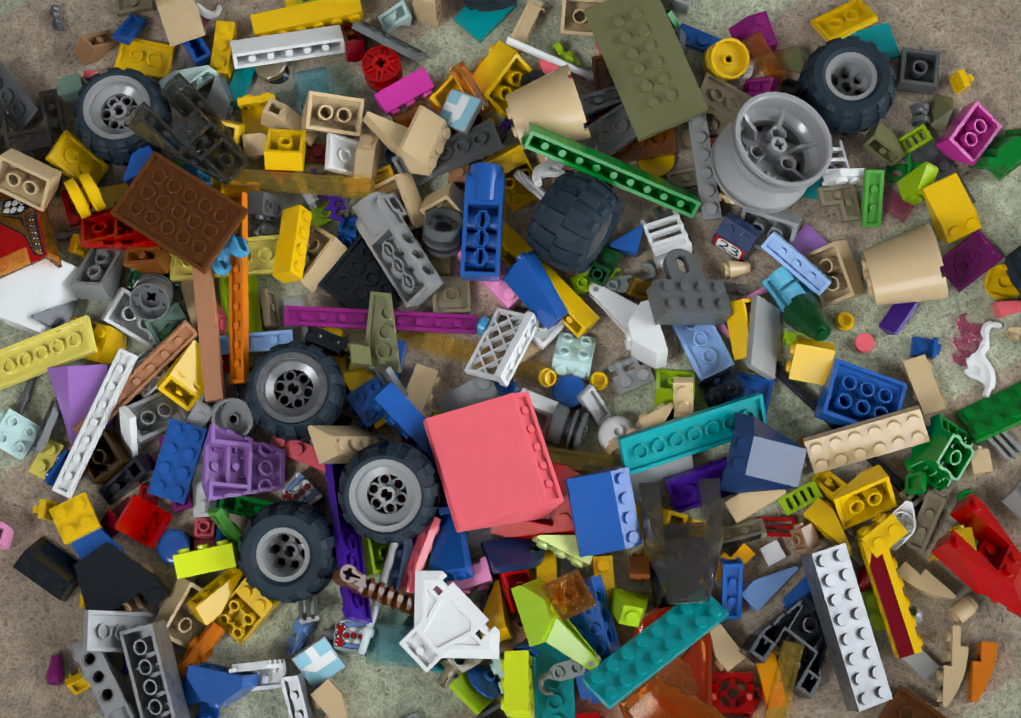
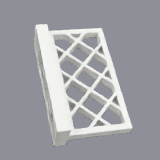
[464,308,540,387]

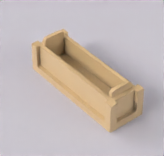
[506,0,545,56]

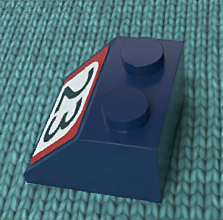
[711,211,762,262]

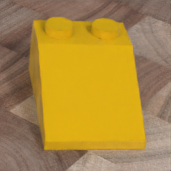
[921,172,981,244]
[833,465,898,530]

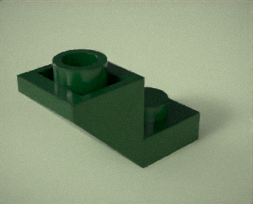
[586,246,622,287]

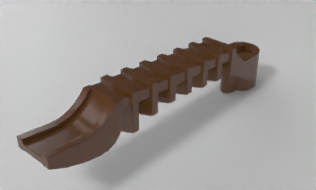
[332,564,415,617]

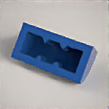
[181,37,212,67]

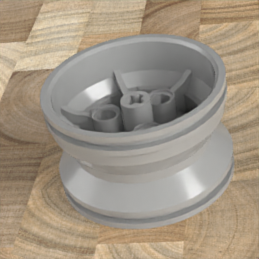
[711,92,833,214]

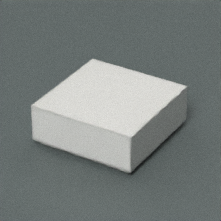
[759,540,786,567]

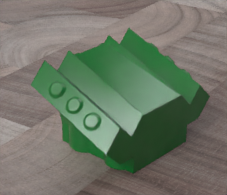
[968,128,1021,181]
[904,413,975,491]

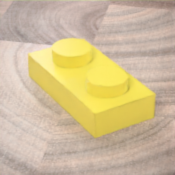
[28,438,66,480]

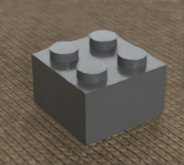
[895,47,941,95]

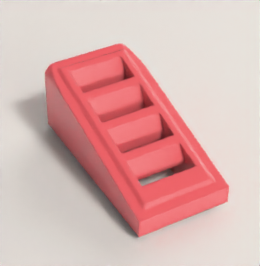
[991,301,1021,319]

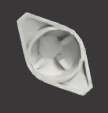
[891,500,916,551]

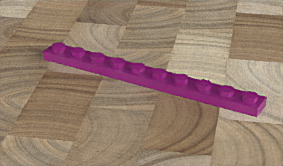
[284,305,477,335]

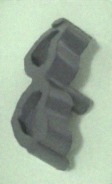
[49,5,65,31]

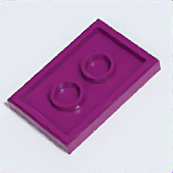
[940,229,1004,293]

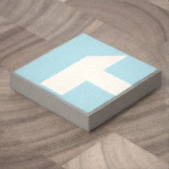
[438,89,484,135]
[291,634,346,689]

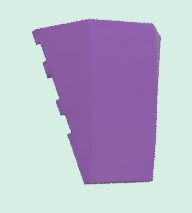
[47,364,116,444]
[202,423,285,501]

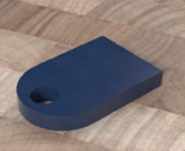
[480,537,545,574]

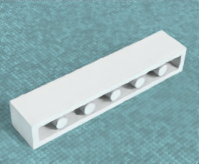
[230,25,345,69]

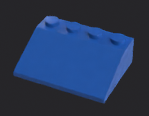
[814,358,907,427]
[565,465,643,557]

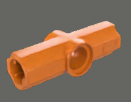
[177,621,226,678]

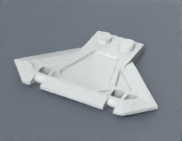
[399,571,500,673]

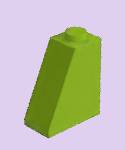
[609,588,651,627]

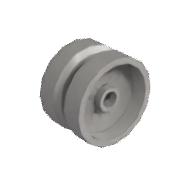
[211,398,258,437]

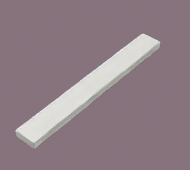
[52,348,138,498]

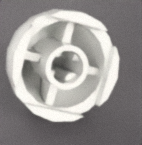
[598,416,634,455]

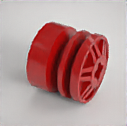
[362,45,403,92]

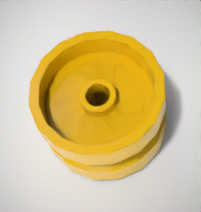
[702,38,750,82]
[63,171,107,220]

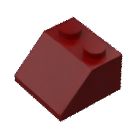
[499,569,532,615]

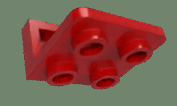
[115,494,173,550]

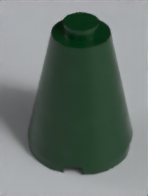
[783,293,831,342]

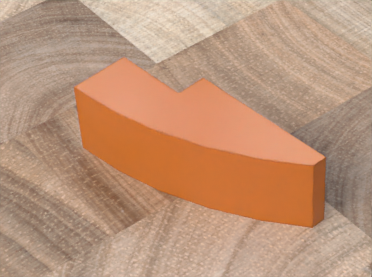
[967,641,998,703]

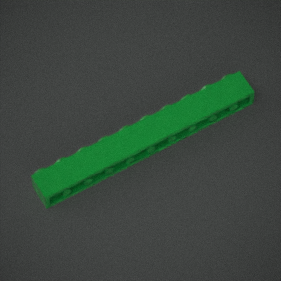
[521,122,702,219]

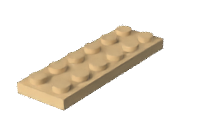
[803,405,930,474]

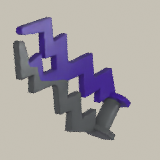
[310,164,353,222]

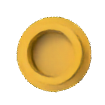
[835,312,855,331]
[538,368,556,387]
[589,371,608,391]

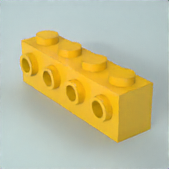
[272,204,312,284]

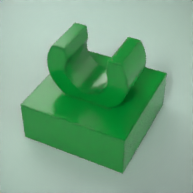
[905,471,927,496]

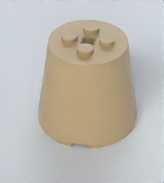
[505,64,591,150]
[861,223,948,306]

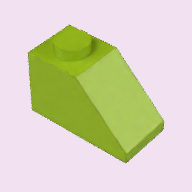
[897,161,939,206]

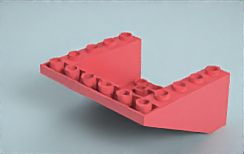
[423,391,564,532]

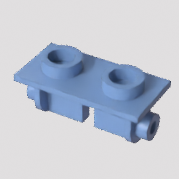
[285,615,315,656]

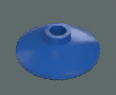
[467,665,500,699]

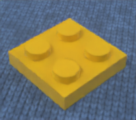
[49,492,102,545]

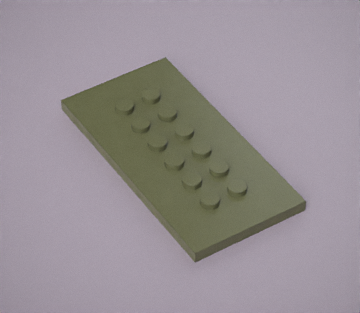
[584,0,709,142]

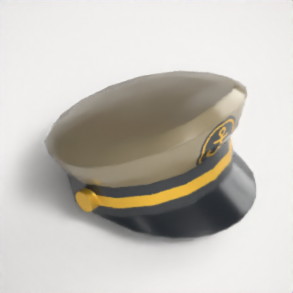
[255,62,290,84]

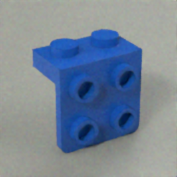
[346,376,385,432]

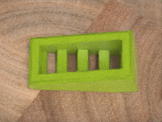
[897,123,934,159]
[777,480,823,516]

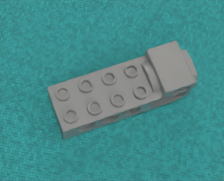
[353,192,443,308]
[71,639,140,718]

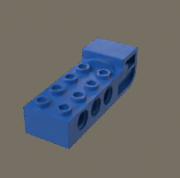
[460,162,506,282]
[556,575,621,704]

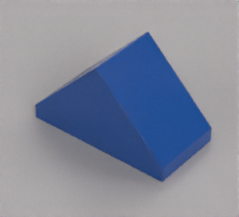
[608,225,643,258]

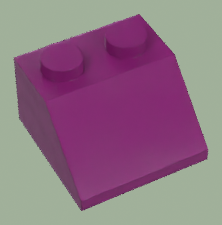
[728,11,778,59]

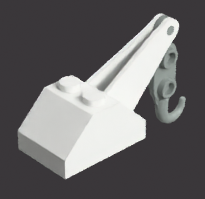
[589,262,668,369]

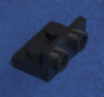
[304,327,349,358]
[698,366,745,407]

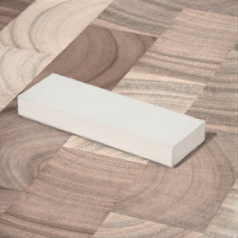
[119,406,139,459]

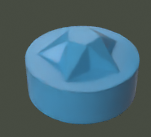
[476,316,491,336]

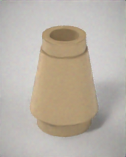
[721,260,750,279]

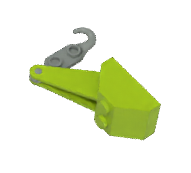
[511,578,602,696]

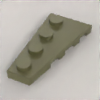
[365,291,401,373]

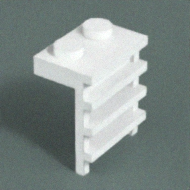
[822,140,865,186]
[640,210,692,269]
[229,659,287,691]

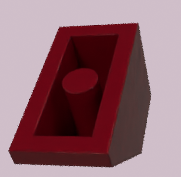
[340,23,365,62]

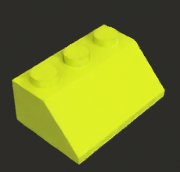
[173,539,240,579]
[501,650,534,718]

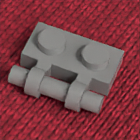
[607,354,655,396]

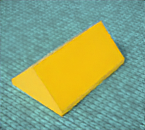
[483,52,533,119]

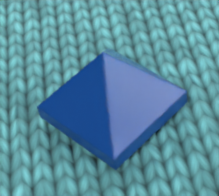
[514,640,540,657]

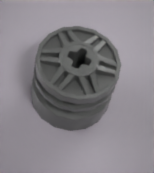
[422,207,463,258]
[129,272,174,321]
[545,403,589,452]

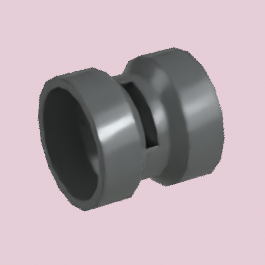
[910,103,930,127]

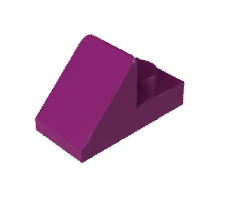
[742,77,778,97]

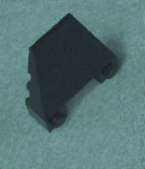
[74,541,170,611]
[739,596,827,699]

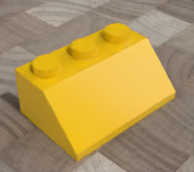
[727,298,765,360]

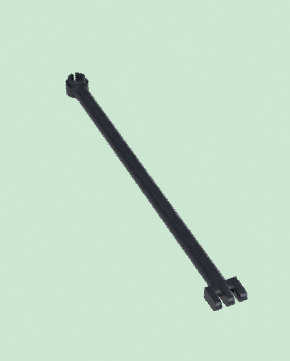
[775,361,944,515]

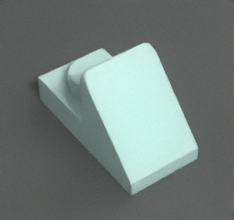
[378,0,412,33]

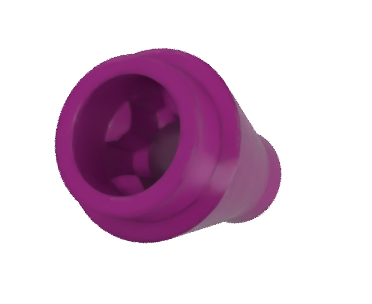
[45,655,65,685]

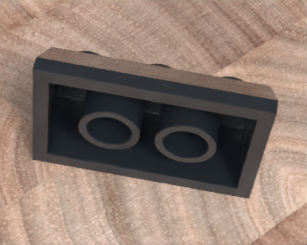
[13,536,79,602]

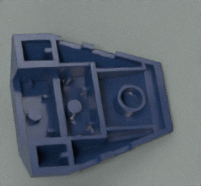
[717,412,807,494]

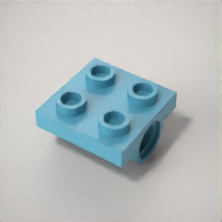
[761,266,814,313]

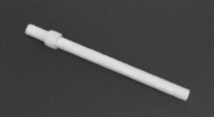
[505,37,594,83]
[358,543,399,653]

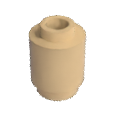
[948,596,979,624]

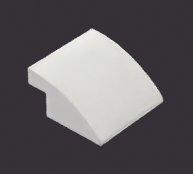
[0,247,79,335]

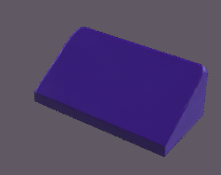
[879,302,918,335]

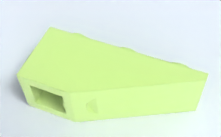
[532,535,594,568]

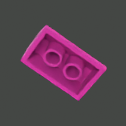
[374,67,434,117]
[936,100,1002,166]

